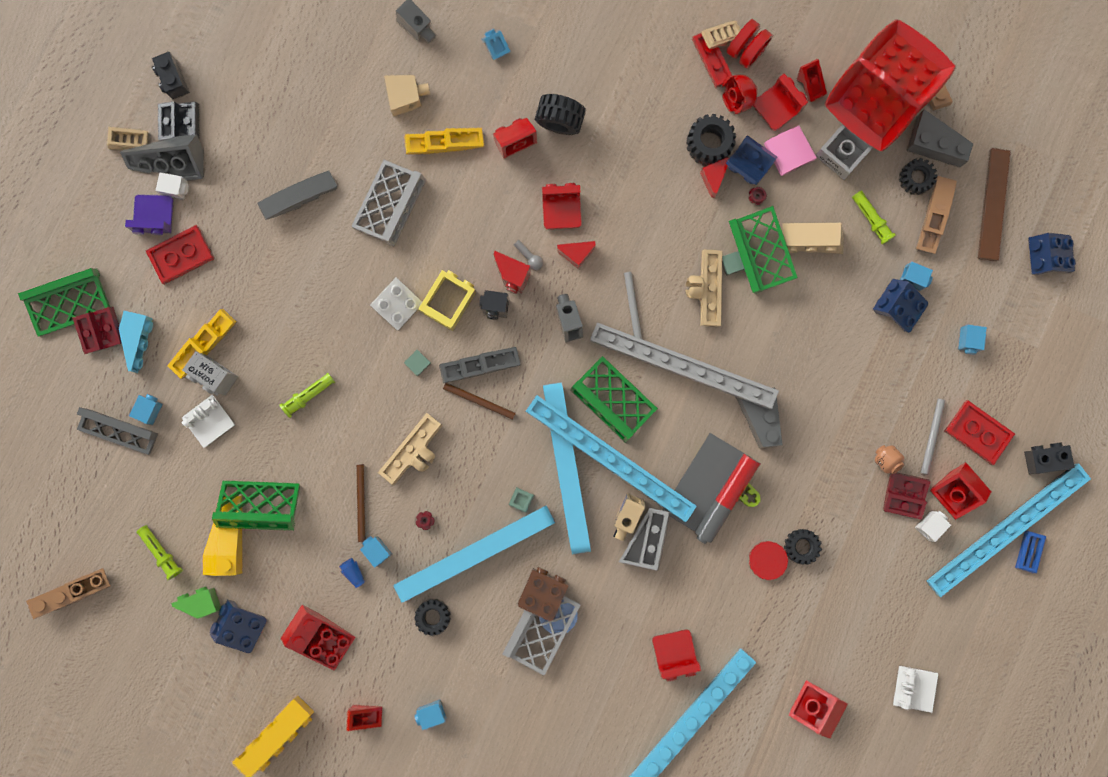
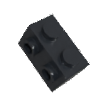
[152,51,190,100]
[479,290,509,320]
[1024,442,1075,474]

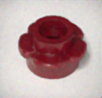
[748,187,767,205]
[416,511,435,530]

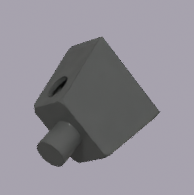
[396,0,436,43]
[556,294,584,343]

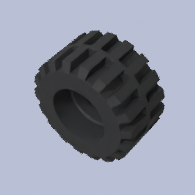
[534,94,586,135]
[686,114,736,166]

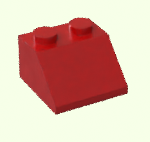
[493,118,537,159]
[493,251,531,294]
[930,462,992,520]
[788,680,848,739]

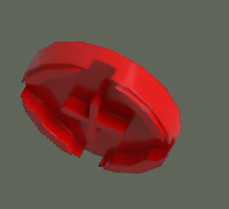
[749,541,788,580]

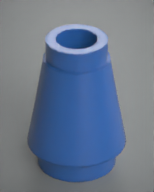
[339,558,365,588]

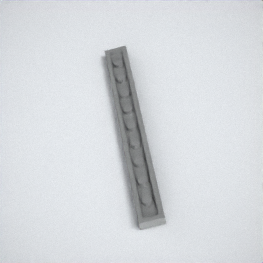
[590,323,779,410]

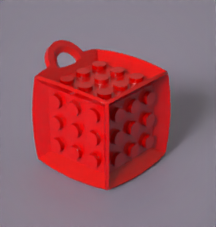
[825,19,956,152]

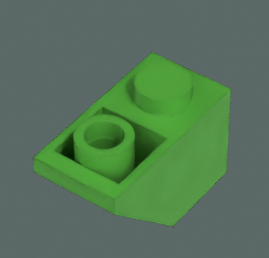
[171,586,221,619]

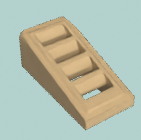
[701,21,741,49]
[107,127,149,150]

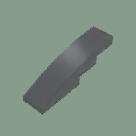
[257,170,337,220]
[439,347,521,384]

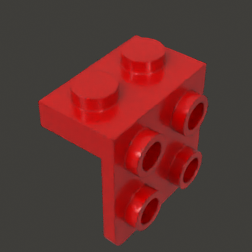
[753,73,808,131]
[542,183,581,229]
[652,629,701,681]

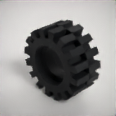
[899,158,938,195]
[784,529,822,565]
[414,599,451,636]

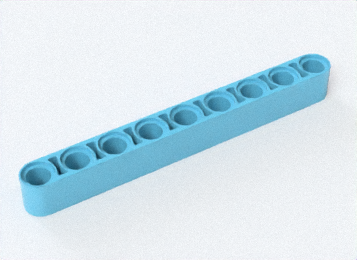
[543,382,591,555]
[393,505,555,603]

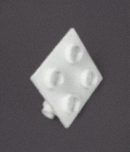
[370,277,422,331]
[182,395,235,448]
[893,666,938,713]

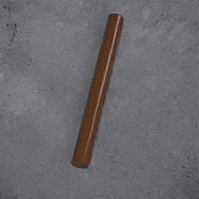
[443,383,516,420]
[356,464,366,542]

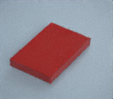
[146,225,215,285]
[944,400,1015,465]

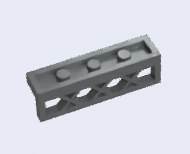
[77,407,158,455]

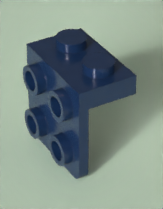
[726,135,778,185]
[1028,233,1076,275]
[872,279,928,333]
[210,599,267,653]

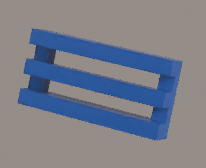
[1015,531,1046,574]

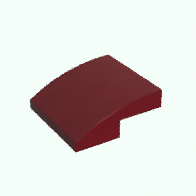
[72,306,122,354]
[883,472,931,520]

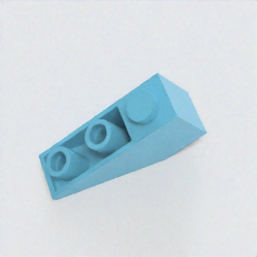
[119,311,153,373]

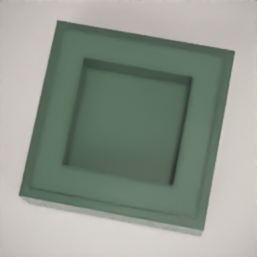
[722,251,744,276]
[404,350,431,377]
[509,487,534,513]

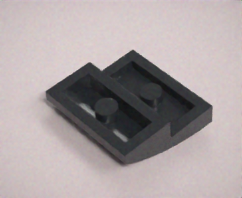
[158,101,200,141]

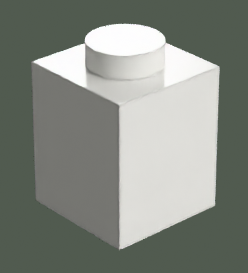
[155,173,189,200]
[915,511,951,542]

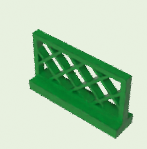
[729,206,798,294]
[18,268,110,337]
[570,356,658,442]
[212,481,300,531]

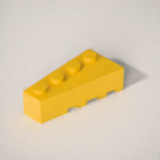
[232,696,314,777]

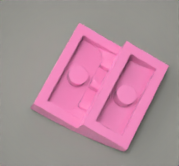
[764,126,816,176]

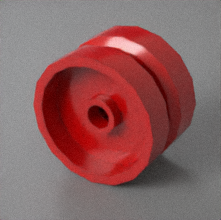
[726,18,774,69]

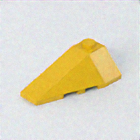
[203,496,243,576]

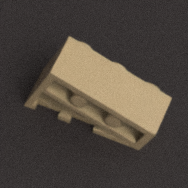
[781,223,844,254]

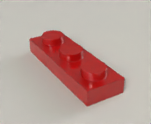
[692,33,732,88]

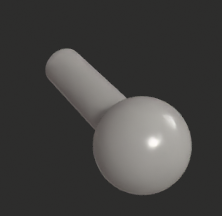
[513,240,543,270]

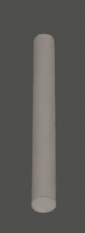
[624,272,642,339]
[921,399,945,475]

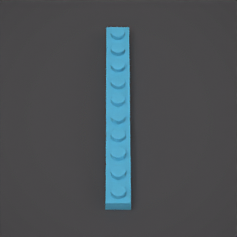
[525,395,697,522]
[926,464,1091,597]
[629,648,757,777]

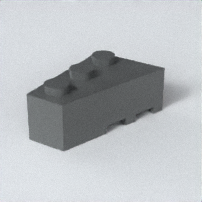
[906,109,973,168]

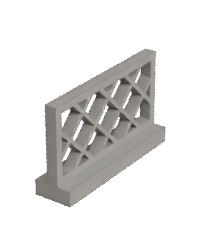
[351,160,426,246]
[502,596,581,675]

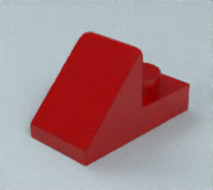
[797,59,827,102]

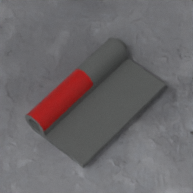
[662,433,761,544]

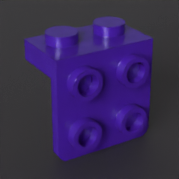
[125,195,173,235]

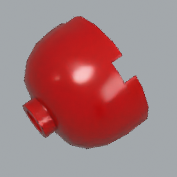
[722,74,758,114]

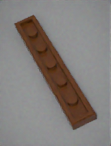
[978,148,1011,261]

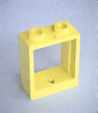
[419,270,476,331]

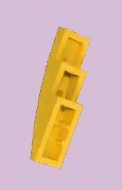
[404,128,484,155]
[167,309,236,379]

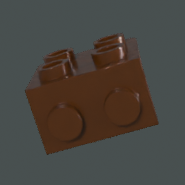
[518,567,568,621]

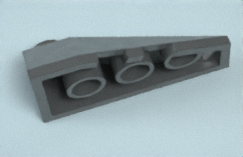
[120,134,204,180]

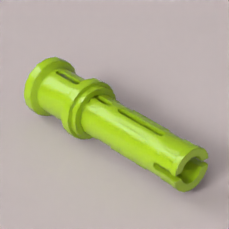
[852,190,896,245]
[279,373,335,418]
[136,525,183,580]

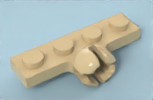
[686,249,722,327]
[378,413,443,485]

